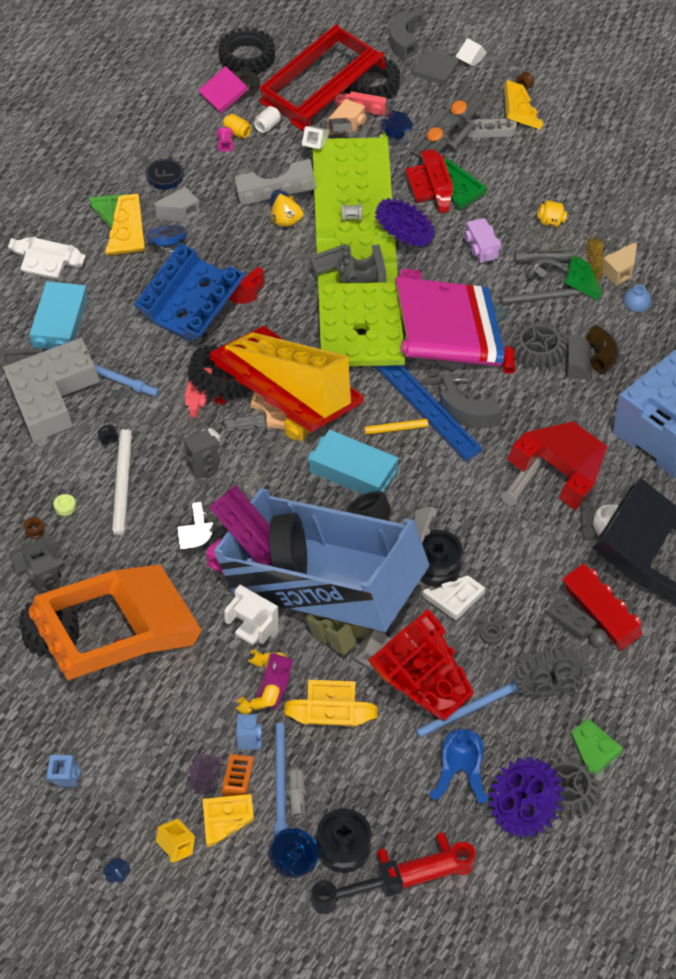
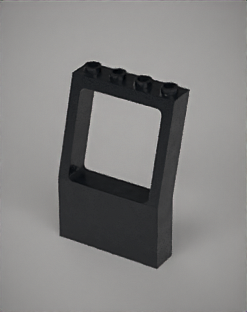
[592,478,676,605]

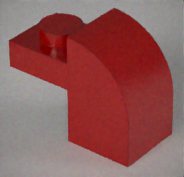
[228,267,265,304]

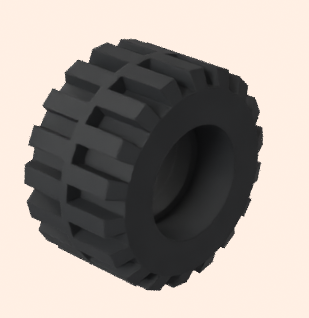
[19,599,80,658]

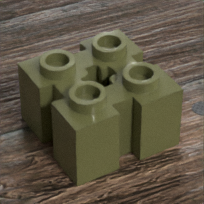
[306,614,372,655]

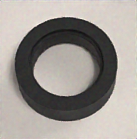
[269,513,307,574]

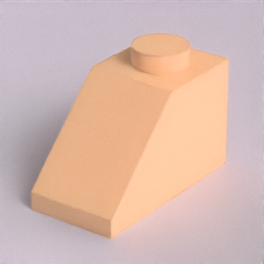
[327,99,367,135]

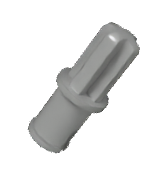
[288,769,307,819]

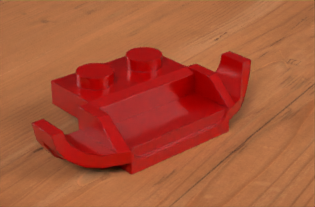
[405,149,453,214]

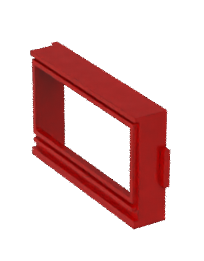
[259,23,386,132]

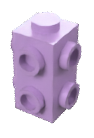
[464,218,501,263]

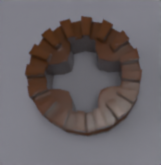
[516,71,534,90]
[24,517,45,539]

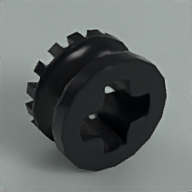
[97,425,119,445]

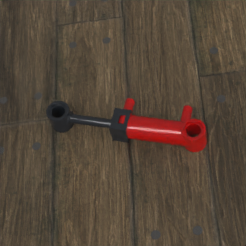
[311,832,476,914]

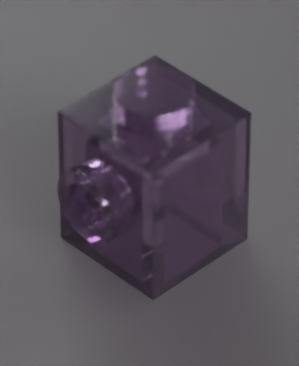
[187,753,222,794]

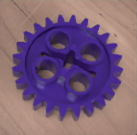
[375,198,435,247]
[488,757,565,838]

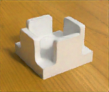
[224,585,279,645]

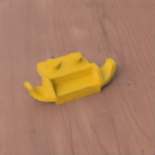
[284,680,378,727]

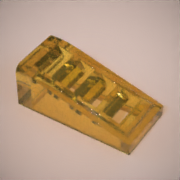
[586,238,604,281]

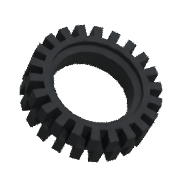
[219,28,275,76]
[344,56,400,99]
[187,344,250,400]

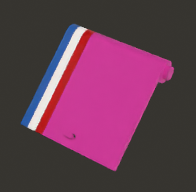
[395,277,504,366]

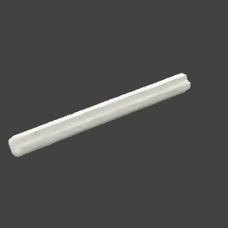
[112,429,132,535]

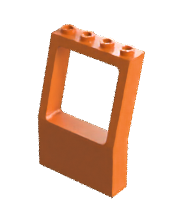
[29,565,202,681]

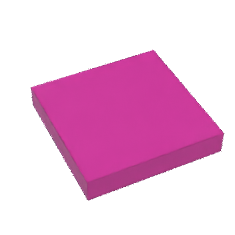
[198,66,249,113]

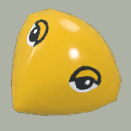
[270,194,303,227]

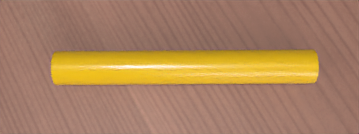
[364,419,428,435]

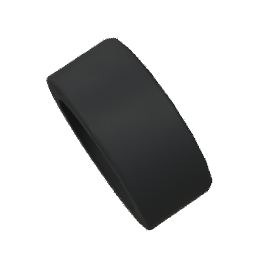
[347,491,391,520]

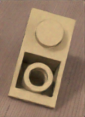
[601,242,637,286]

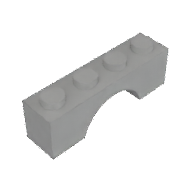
[235,159,316,205]

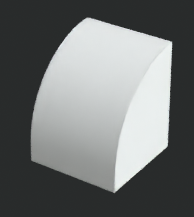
[456,38,487,66]
[302,126,329,149]

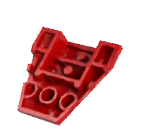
[368,609,474,721]

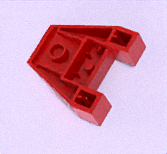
[507,421,607,511]

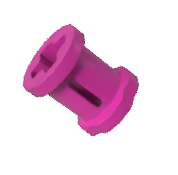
[216,127,234,152]

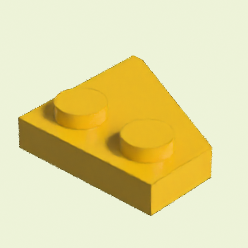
[203,794,254,847]

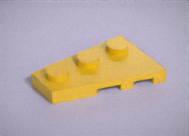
[504,80,543,129]

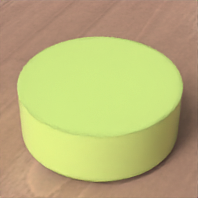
[54,494,76,516]

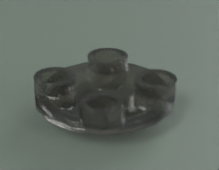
[233,67,261,98]

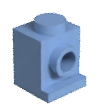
[237,714,262,750]
[46,755,81,787]

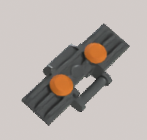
[410,86,487,159]

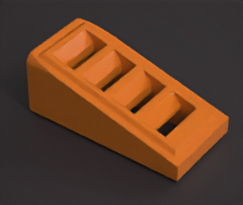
[222,754,254,797]

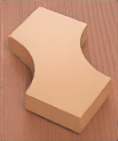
[251,392,287,429]

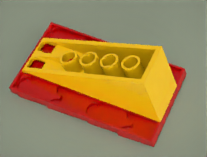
[210,325,364,432]

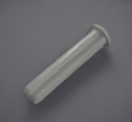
[501,456,542,506]

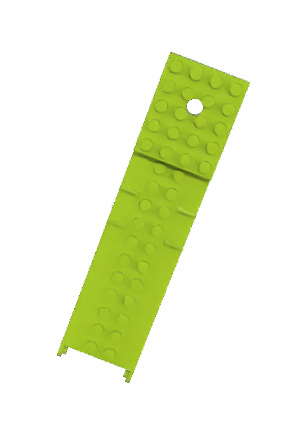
[312,130,405,366]

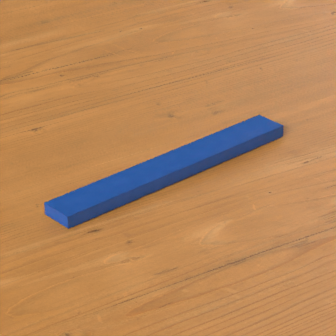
[374,365,482,461]

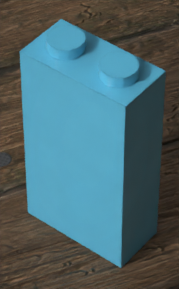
[30,281,88,350]
[308,429,399,495]

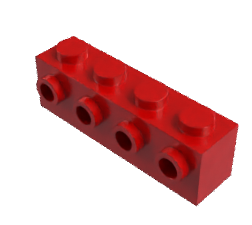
[562,563,643,651]

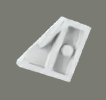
[422,576,485,620]

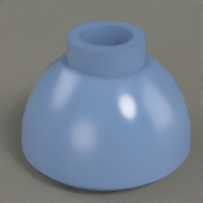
[623,285,652,312]

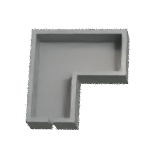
[3,337,99,441]

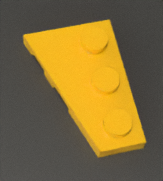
[105,194,145,256]

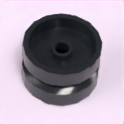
[420,529,463,587]
[316,808,372,873]

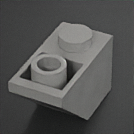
[153,187,200,222]

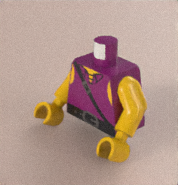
[235,649,293,714]

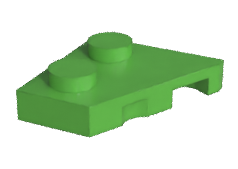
[89,194,127,228]
[571,718,623,776]

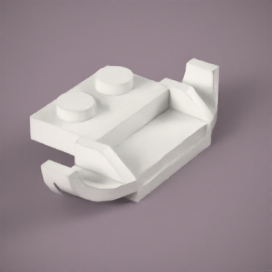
[8,237,86,280]

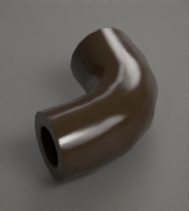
[586,325,618,373]

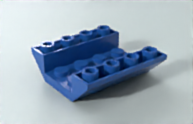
[134,243,246,341]

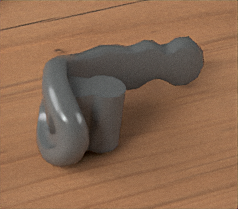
[526,258,567,278]

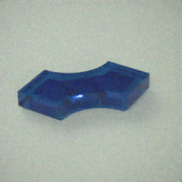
[380,110,413,139]

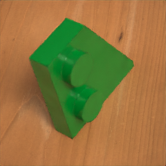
[564,255,602,300]

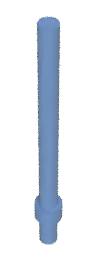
[51,348,160,397]
[415,679,519,738]
[273,723,288,837]

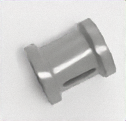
[342,203,362,221]

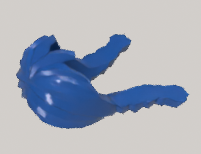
[429,728,488,803]

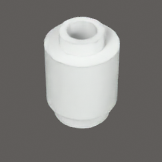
[254,106,281,133]

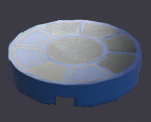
[147,225,187,246]

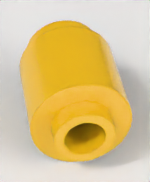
[223,113,252,139]

